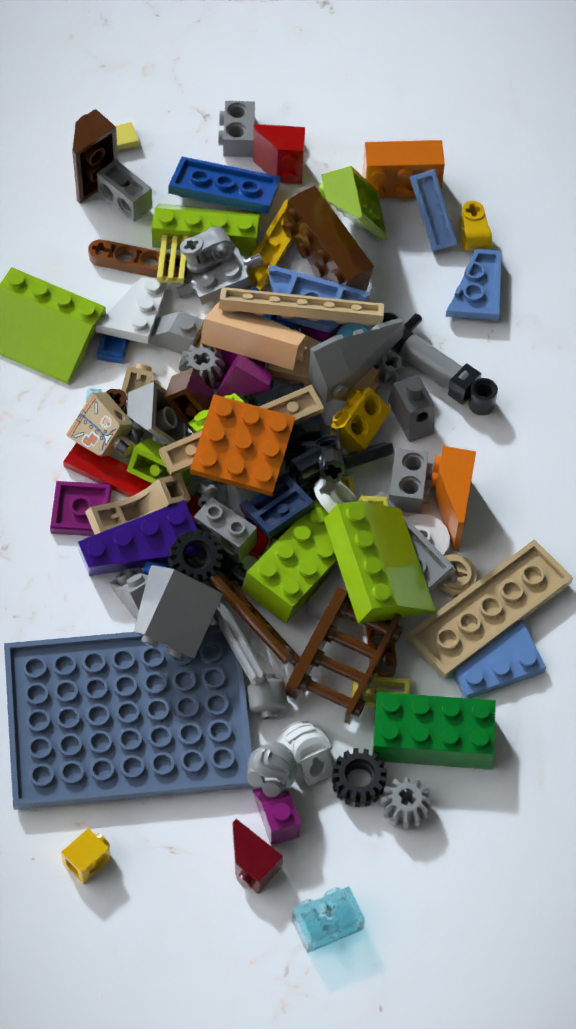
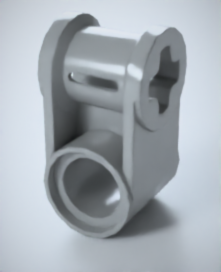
[180,226,235,273]

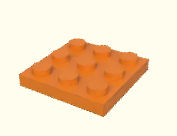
[190,394,295,496]

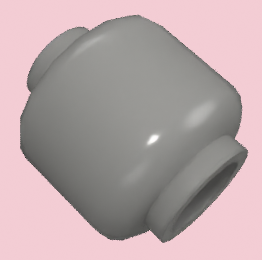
[247,674,288,719]

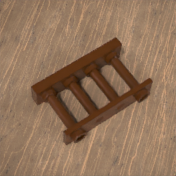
[286,587,403,725]

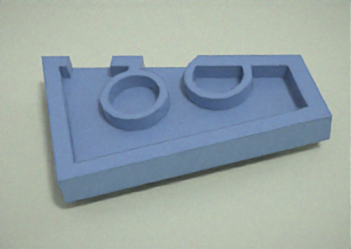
[445,249,502,321]
[453,619,546,699]

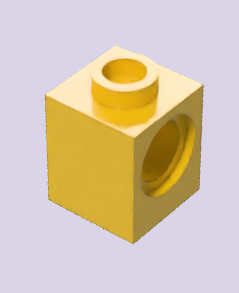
[61,828,111,884]

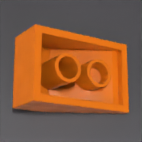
[430,446,476,552]

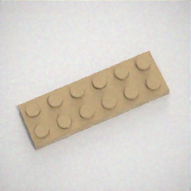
[406,539,573,680]

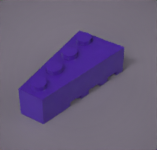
[78,500,206,576]

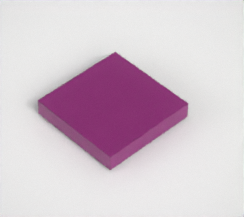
[50,481,112,536]

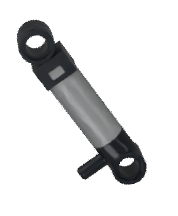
[383,312,498,416]

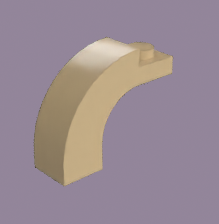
[85,474,191,535]

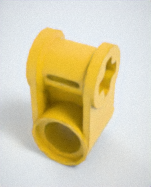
[458,201,492,252]

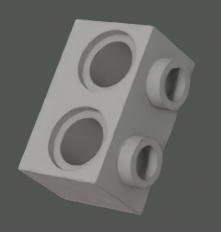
[218,100,255,157]
[97,159,153,222]
[389,448,433,514]
[194,497,257,563]

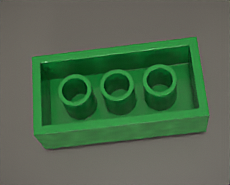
[372,692,496,770]

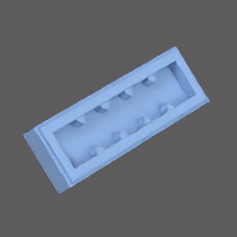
[410,169,458,252]

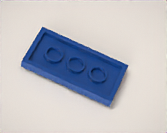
[168,156,281,214]

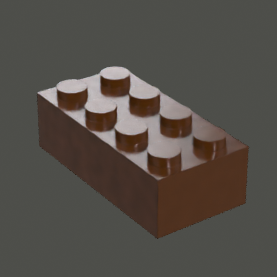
[282,185,374,291]

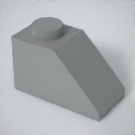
[149,311,204,354]

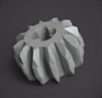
[179,343,225,388]
[380,776,432,830]

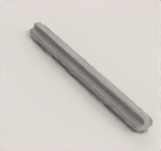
[186,557,266,686]

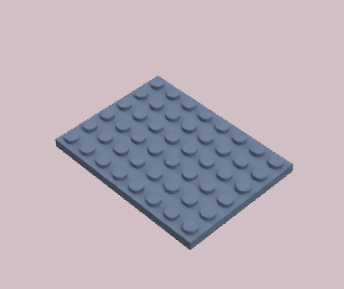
[4,624,253,810]

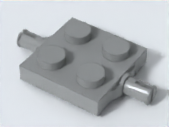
[176,245,264,305]

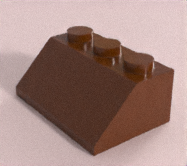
[72,108,118,203]

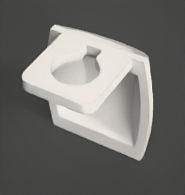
[275,721,333,786]

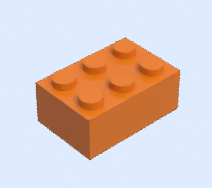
[362,140,445,199]

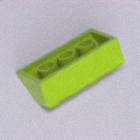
[319,166,388,241]
[151,203,261,257]

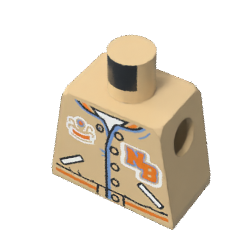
[66,392,135,457]

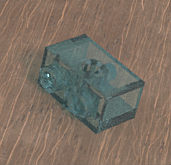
[292,886,365,953]

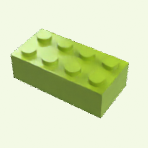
[241,501,338,624]

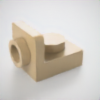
[121,364,157,400]

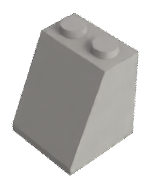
[134,565,223,660]

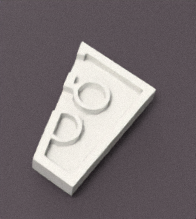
[95,276,168,344]

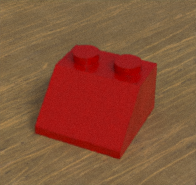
[253,124,305,184]

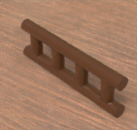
[208,573,300,666]

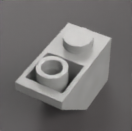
[109,569,148,619]

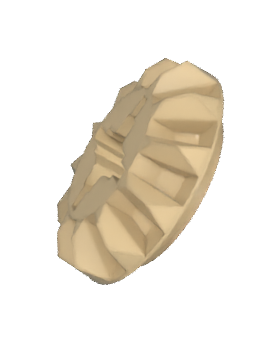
[438,554,477,597]

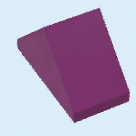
[216,354,274,397]

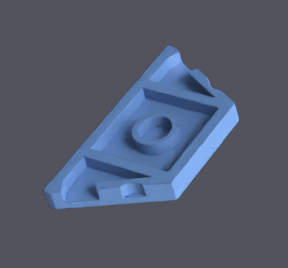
[268,265,369,333]

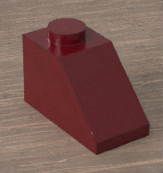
[232,818,283,894]

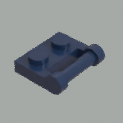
[239,473,315,539]

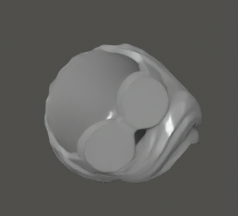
[247,742,298,797]

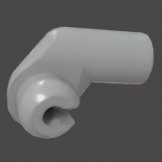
[194,484,218,508]

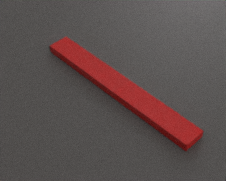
[63,443,271,559]

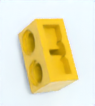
[331,387,391,453]

